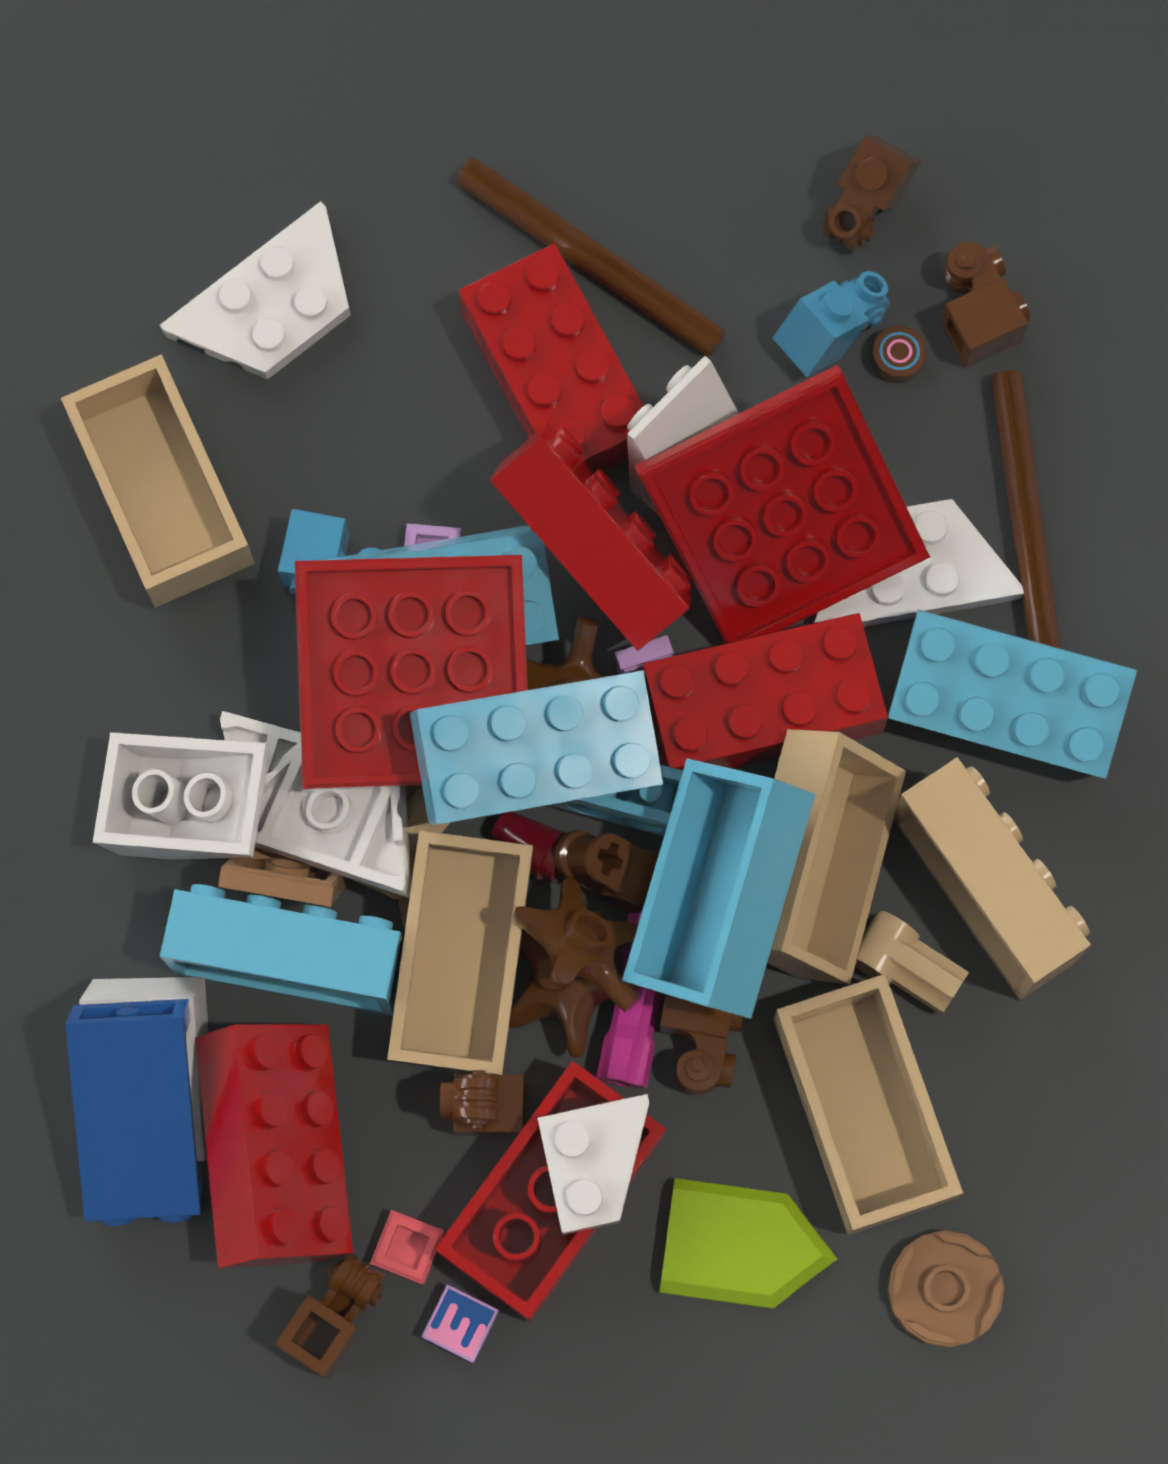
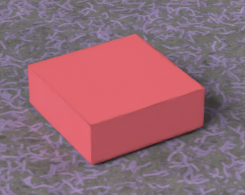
[370,1210,445,1286]

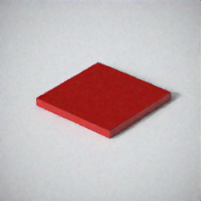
[635,365,930,644]
[295,555,528,790]

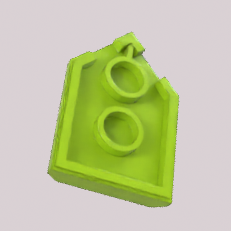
[659,1178,837,1309]

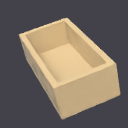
[61,354,255,608]
[767,729,906,985]
[893,757,1091,1000]
[387,830,533,1075]
[773,974,963,1236]

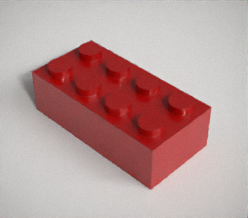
[458,243,644,473]
[490,422,692,651]
[643,613,888,771]
[195,1024,353,1269]
[435,1061,666,1323]

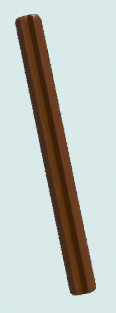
[457,158,725,356]
[992,370,1061,649]

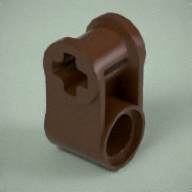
[555,830,659,913]

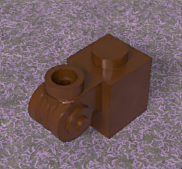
[822,135,921,252]
[940,242,1030,368]
[660,994,743,1095]
[440,1070,525,1137]
[275,1253,385,1380]

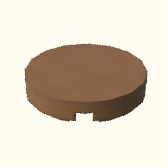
[887,1230,1005,1348]

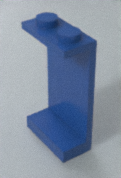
[65,999,206,1226]

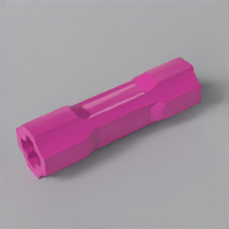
[596,912,661,1089]

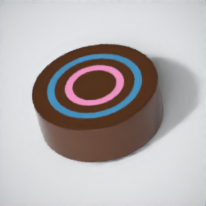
[871,326,927,383]

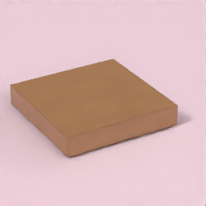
[218,847,349,907]

